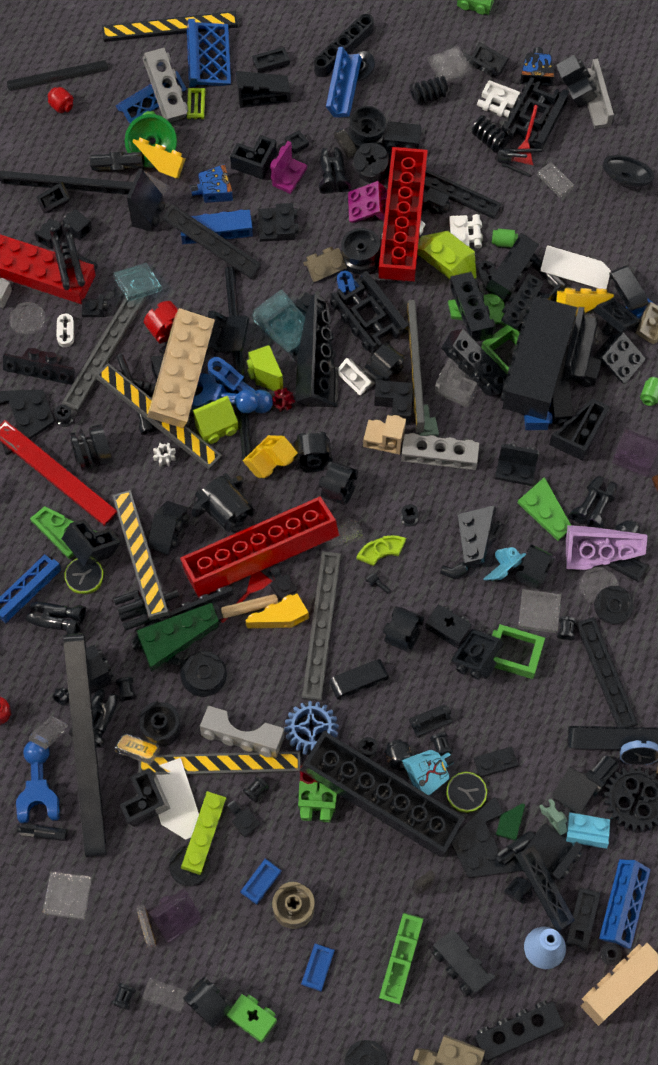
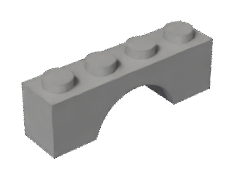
[200,706,285,758]

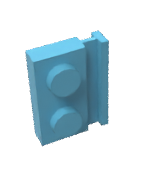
[566,812,610,849]

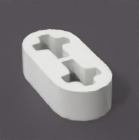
[57,314,74,347]

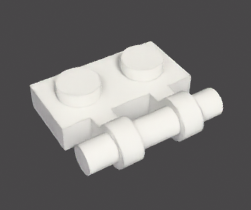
[477,80,520,117]
[449,214,483,248]

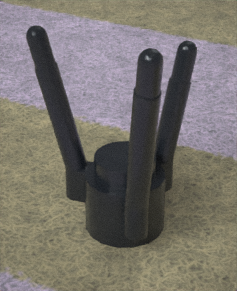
[497,148,542,177]

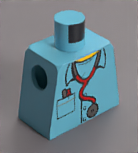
[402,750,454,795]

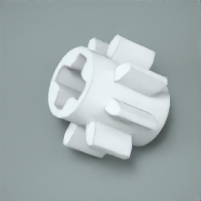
[153,443,176,467]

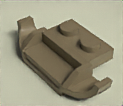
[412,1035,485,1065]

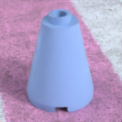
[524,927,566,969]

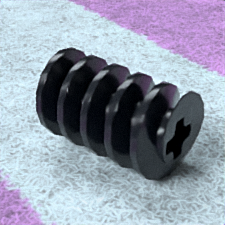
[409,75,448,105]
[472,115,510,153]

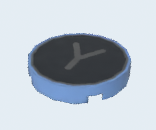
[620,740,658,765]

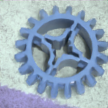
[284,701,339,755]

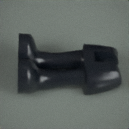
[569,475,617,529]

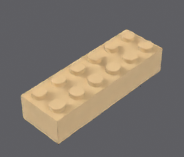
[147,308,215,428]

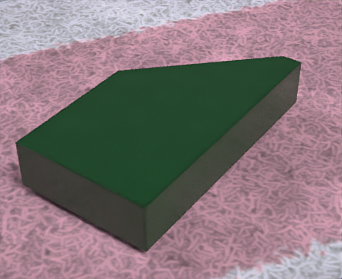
[496,803,525,841]

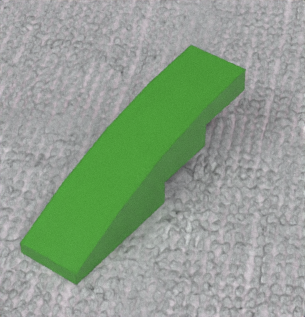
[379,912,424,1004]

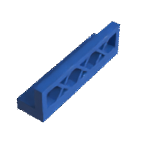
[326,47,362,118]
[115,71,187,123]
[0,554,61,624]
[599,859,651,949]

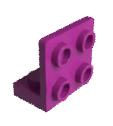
[270,141,307,194]
[348,181,388,223]

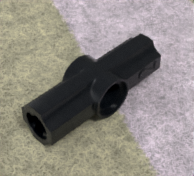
[90,152,145,171]

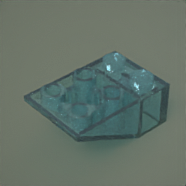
[251,289,305,353]

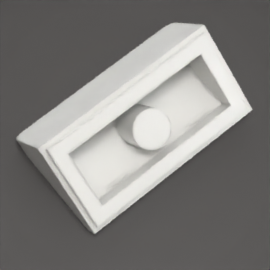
[338,358,376,396]

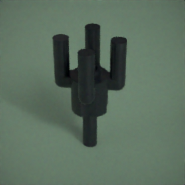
[113,590,180,631]

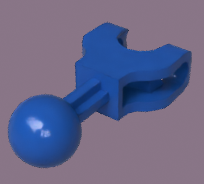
[208,357,273,414]
[190,373,259,413]
[16,739,60,823]

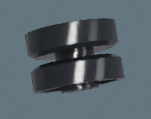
[341,228,381,275]

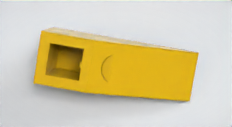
[133,137,186,178]
[556,288,614,316]
[245,594,309,628]

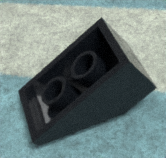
[127,169,166,232]

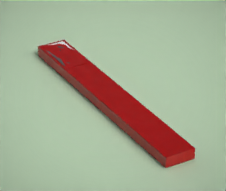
[0,420,117,526]

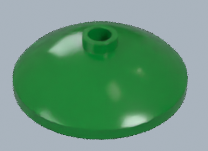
[125,114,177,168]

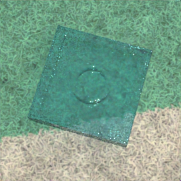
[113,263,162,301]

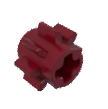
[272,387,295,412]

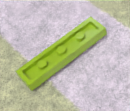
[181,791,226,875]

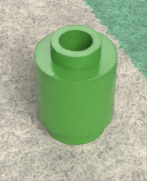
[492,229,518,248]
[640,377,658,406]

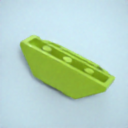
[417,231,476,279]

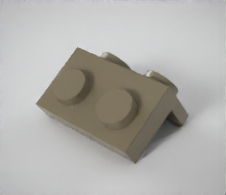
[303,247,347,282]
[636,302,658,344]

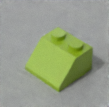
[247,345,283,391]
[193,396,239,444]

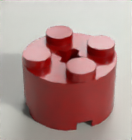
[144,301,178,344]

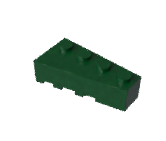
[137,603,219,672]

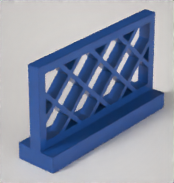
[187,18,231,87]

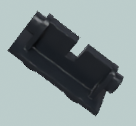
[408,704,453,737]

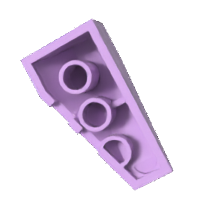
[566,525,647,570]

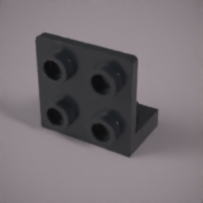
[592,332,645,384]
[495,444,539,486]

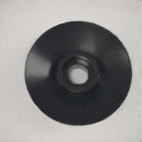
[355,51,376,82]

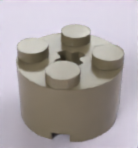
[272,882,315,929]

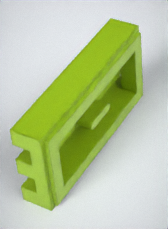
[187,88,205,119]

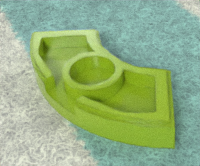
[356,536,406,566]

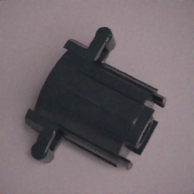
[192,473,255,533]

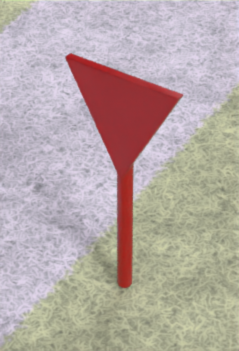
[513,105,538,165]
[221,571,273,623]

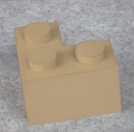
[363,415,406,455]

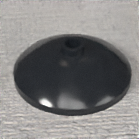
[603,155,654,188]

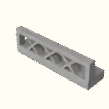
[587,59,614,129]

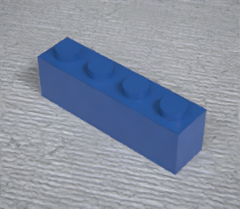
[181,210,253,245]

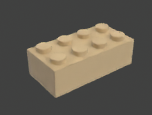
[581,943,658,1026]

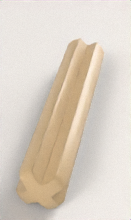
[221,594,278,618]

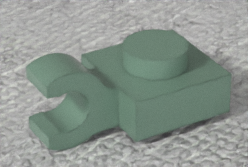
[419,404,439,436]
[540,799,568,835]

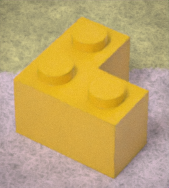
[243,435,298,478]

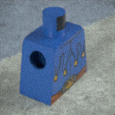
[190,164,233,203]

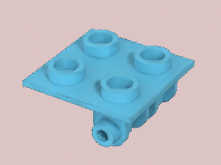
[484,547,526,581]

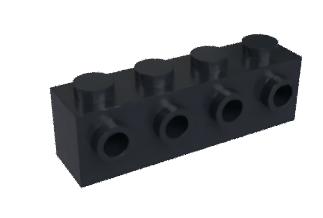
[441,329,507,396]

